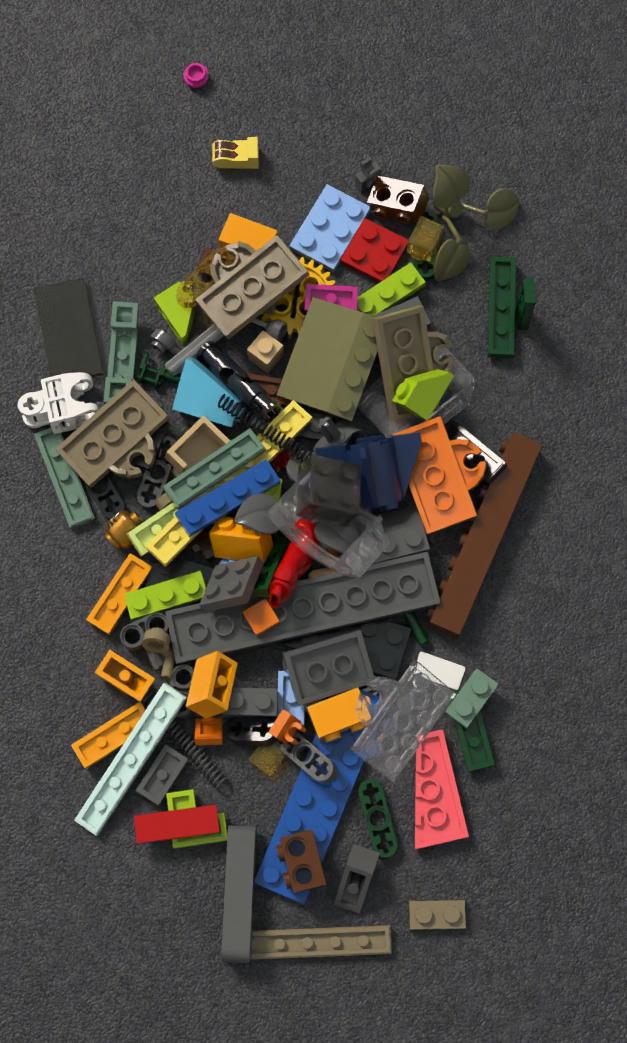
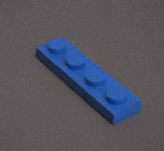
[175,459,281,537]

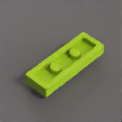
[357,263,426,316]
[124,571,206,621]

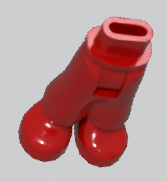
[269,519,321,608]

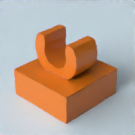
[268,709,306,745]

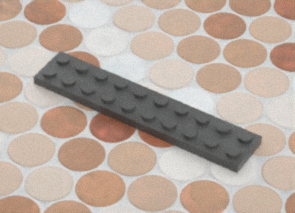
[165,552,440,665]

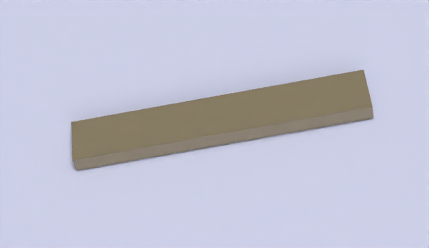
[251,925,392,960]

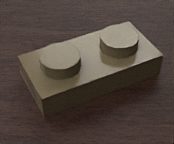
[409,900,466,930]

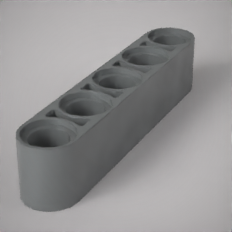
[221,825,257,963]

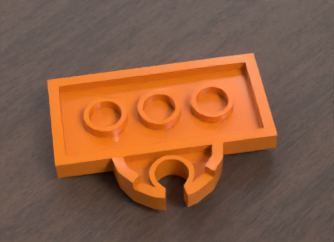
[392,416,486,535]

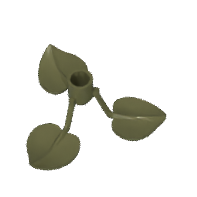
[433,165,519,282]

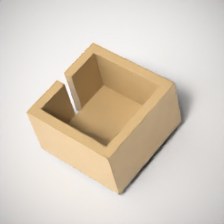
[165,415,230,474]

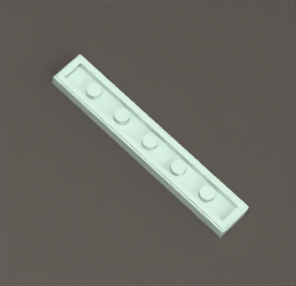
[74,683,188,836]

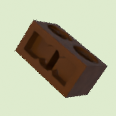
[367,176,430,224]
[276,829,326,894]

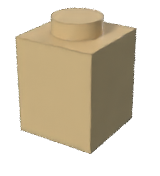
[247,330,284,374]

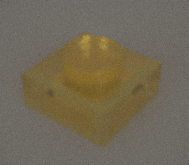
[248,744,287,777]

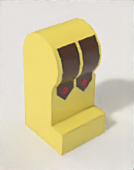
[212,137,259,169]

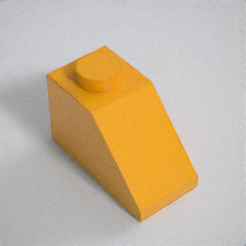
[95,650,155,702]

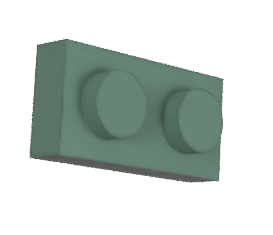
[444,668,499,729]

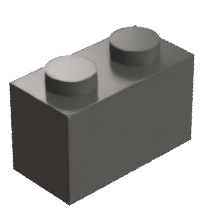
[222,687,278,720]

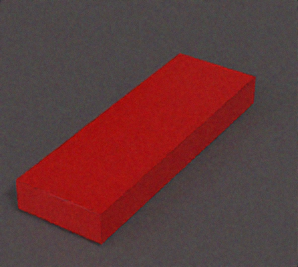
[134,804,220,844]

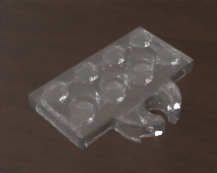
[350,661,456,783]

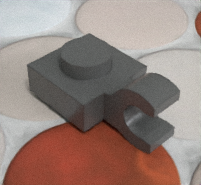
[355,157,382,193]

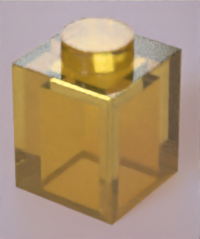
[407,216,444,262]

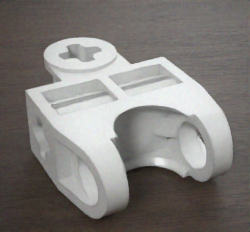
[18,372,99,434]

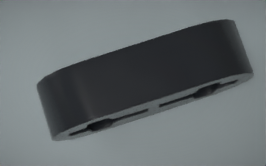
[227,718,278,746]

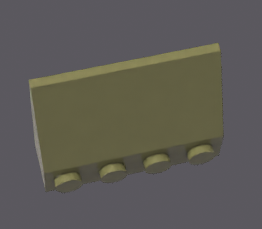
[277,297,378,422]

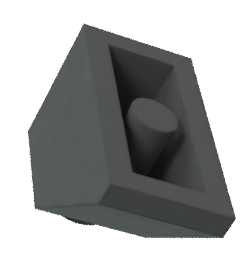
[334,844,380,914]

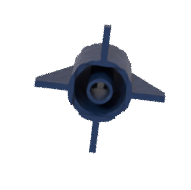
[315,431,422,514]

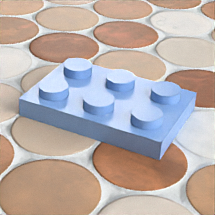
[289,184,371,273]

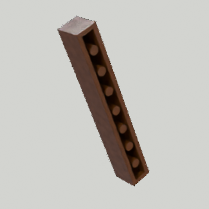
[426,432,542,639]

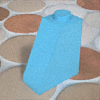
[172,358,245,427]

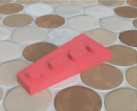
[415,729,469,850]

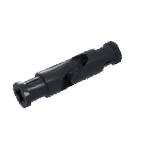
[197,341,281,422]

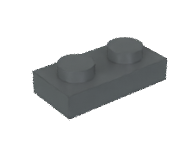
[136,744,189,806]

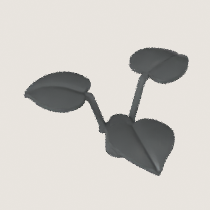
[234,451,358,556]

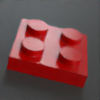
[340,218,409,283]

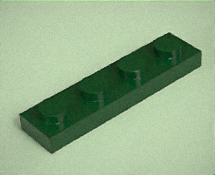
[487,256,516,358]

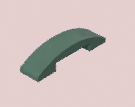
[104,301,139,403]

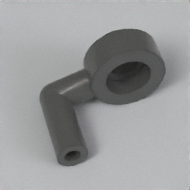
[150,329,200,356]

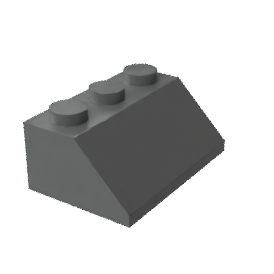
[347,505,430,569]

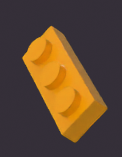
[86,553,153,635]
[71,702,146,769]

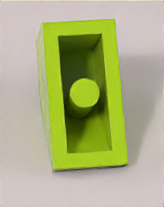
[154,281,196,346]
[392,369,455,421]

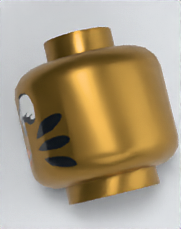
[105,510,144,549]

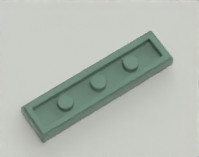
[34,427,96,530]
[163,428,266,510]

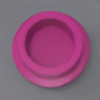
[184,63,209,88]

